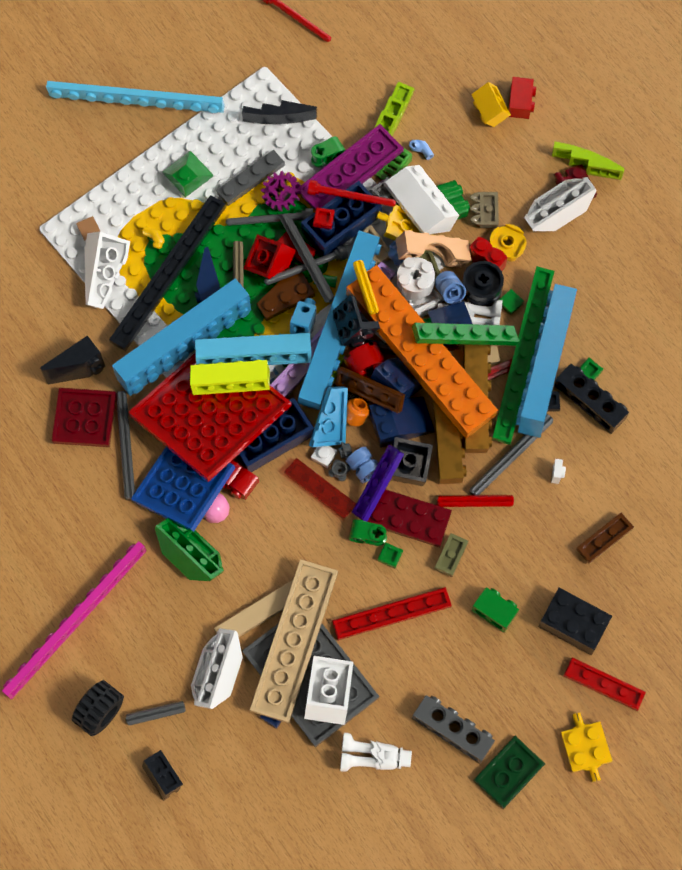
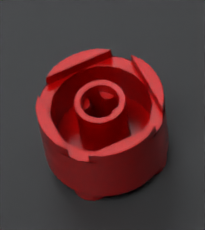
[343,342,386,378]

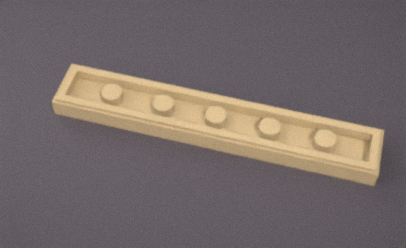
[214,579,294,638]

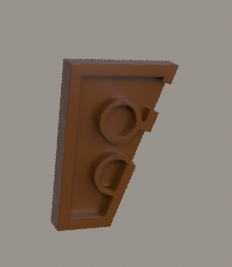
[257,264,315,321]

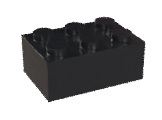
[538,587,612,655]

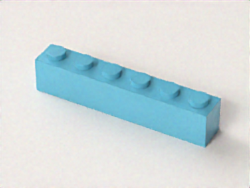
[195,333,312,365]

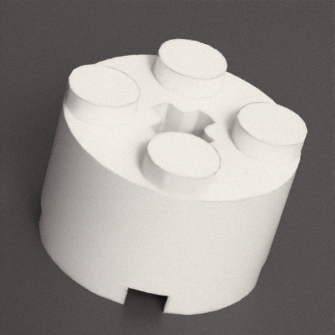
[397,257,435,301]

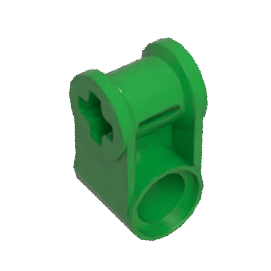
[311,136,346,168]
[348,519,387,546]

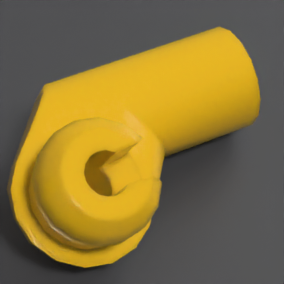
[142,226,165,249]

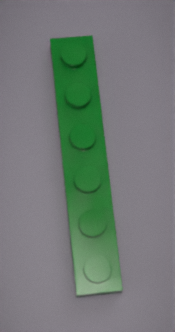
[412,323,519,346]

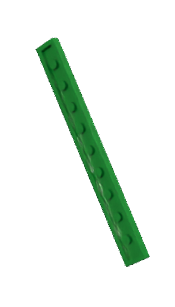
[492,266,555,445]

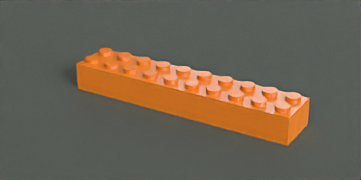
[346,264,498,439]

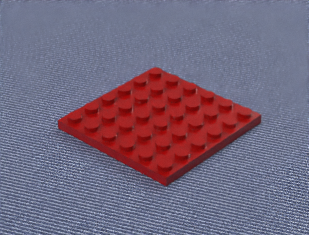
[128,352,292,482]

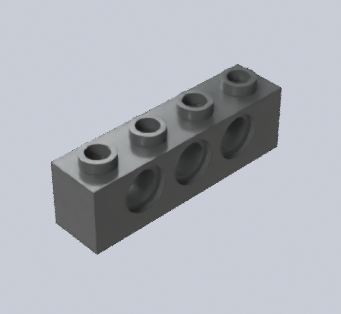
[412,695,495,764]

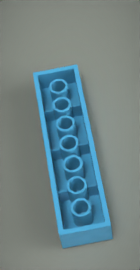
[112,278,251,396]
[516,284,577,438]

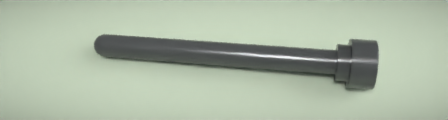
[226,208,313,226]
[264,245,348,285]

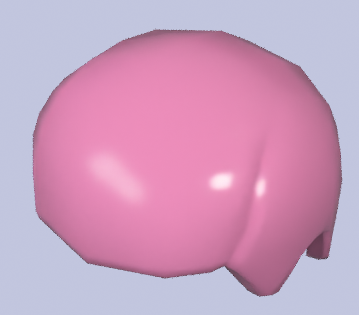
[204,493,230,523]

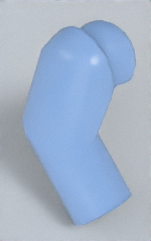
[409,140,434,160]

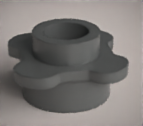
[338,441,352,463]
[328,460,351,481]

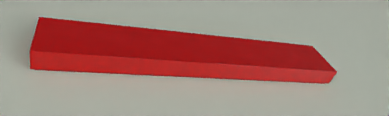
[332,587,452,641]

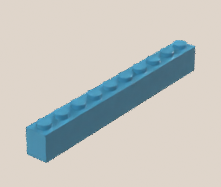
[298,230,382,410]

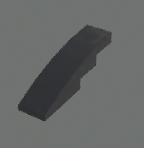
[242,100,317,124]

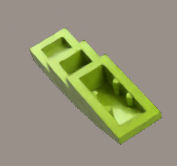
[374,82,415,136]
[552,141,624,180]

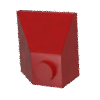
[243,234,296,279]

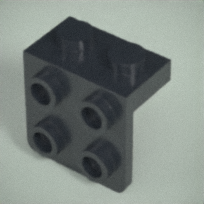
[333,295,380,347]

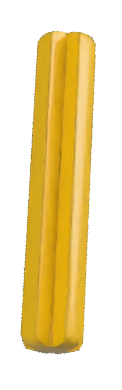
[353,260,379,315]

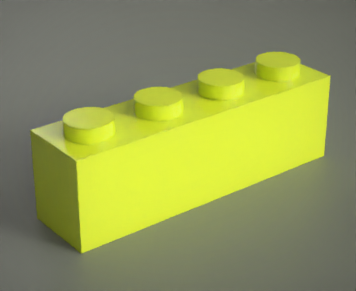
[190,360,270,395]

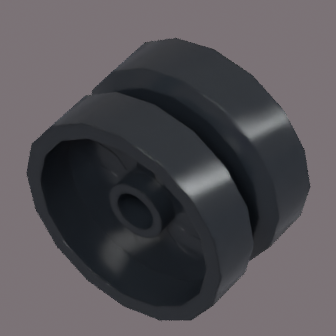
[462,261,504,307]

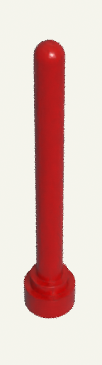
[262,0,331,42]
[308,180,396,207]

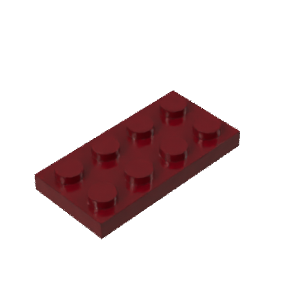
[368,489,452,548]

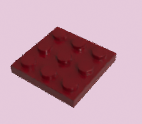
[52,388,116,447]

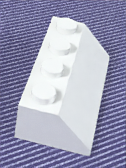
[384,165,459,235]

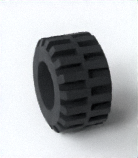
[72,680,124,736]

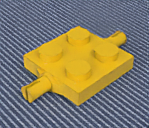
[376,205,434,241]
[561,712,612,782]

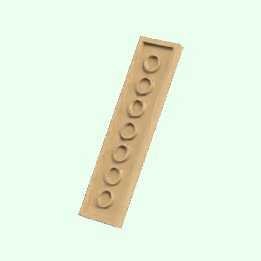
[250,559,338,724]

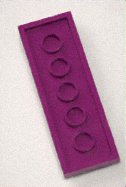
[297,124,404,211]

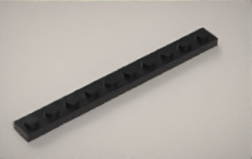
[109,195,226,351]

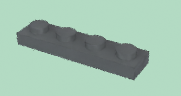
[216,150,285,206]

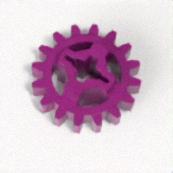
[261,171,302,212]

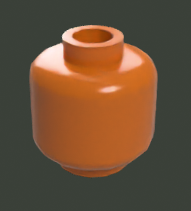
[346,398,370,427]

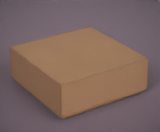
[76,216,101,241]

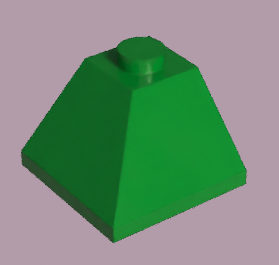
[162,151,213,198]

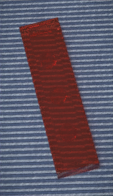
[284,458,356,520]

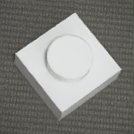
[311,446,337,469]
[551,459,566,484]

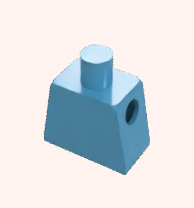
[290,298,317,337]

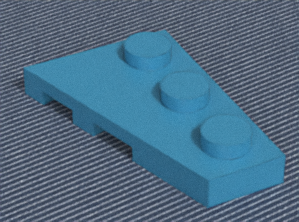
[309,386,348,447]

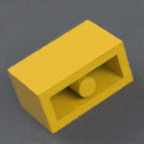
[471,82,511,127]

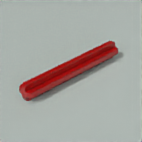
[437,495,514,507]

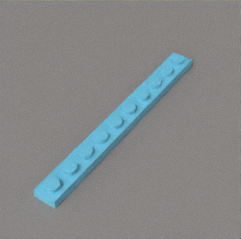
[46,81,225,113]

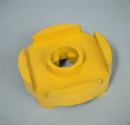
[489,224,527,262]

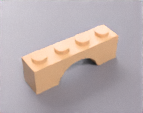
[396,230,471,268]

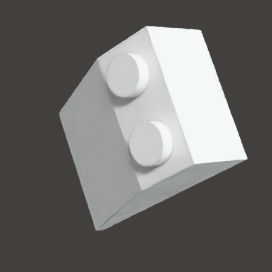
[304,656,353,725]

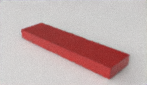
[563,657,646,711]

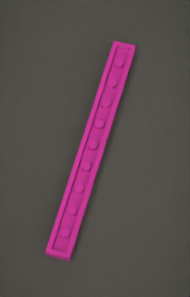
[2,541,146,700]

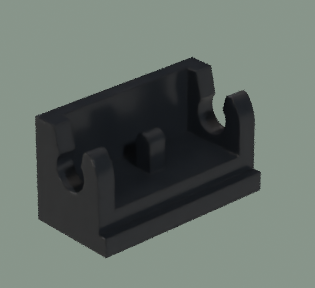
[142,750,183,801]

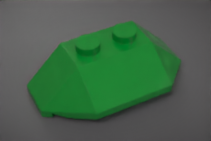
[155,518,224,581]

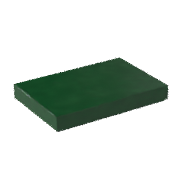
[473,735,545,809]

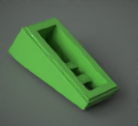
[376,148,412,182]

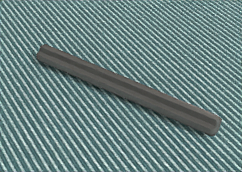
[280,213,335,303]
[116,391,135,500]
[469,414,553,495]

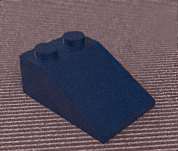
[370,357,423,401]
[369,397,435,448]

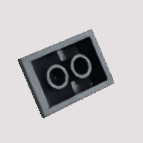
[40,335,106,385]

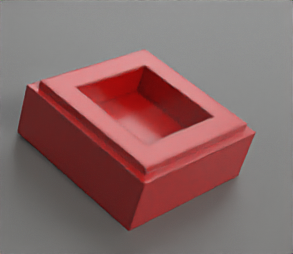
[313,207,335,230]

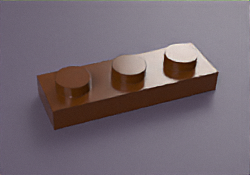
[576,512,634,564]

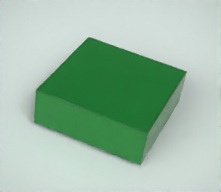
[499,289,524,315]
[580,358,603,380]
[377,542,403,569]

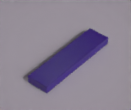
[352,445,404,522]

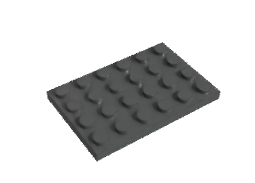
[242,623,380,747]

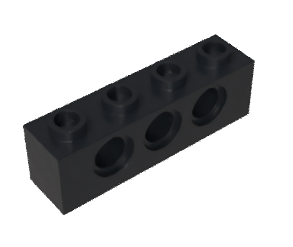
[554,363,629,434]

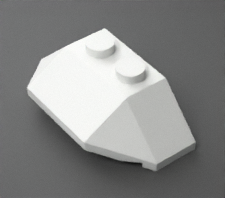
[524,177,597,231]
[191,629,243,709]

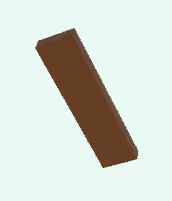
[335,366,405,413]

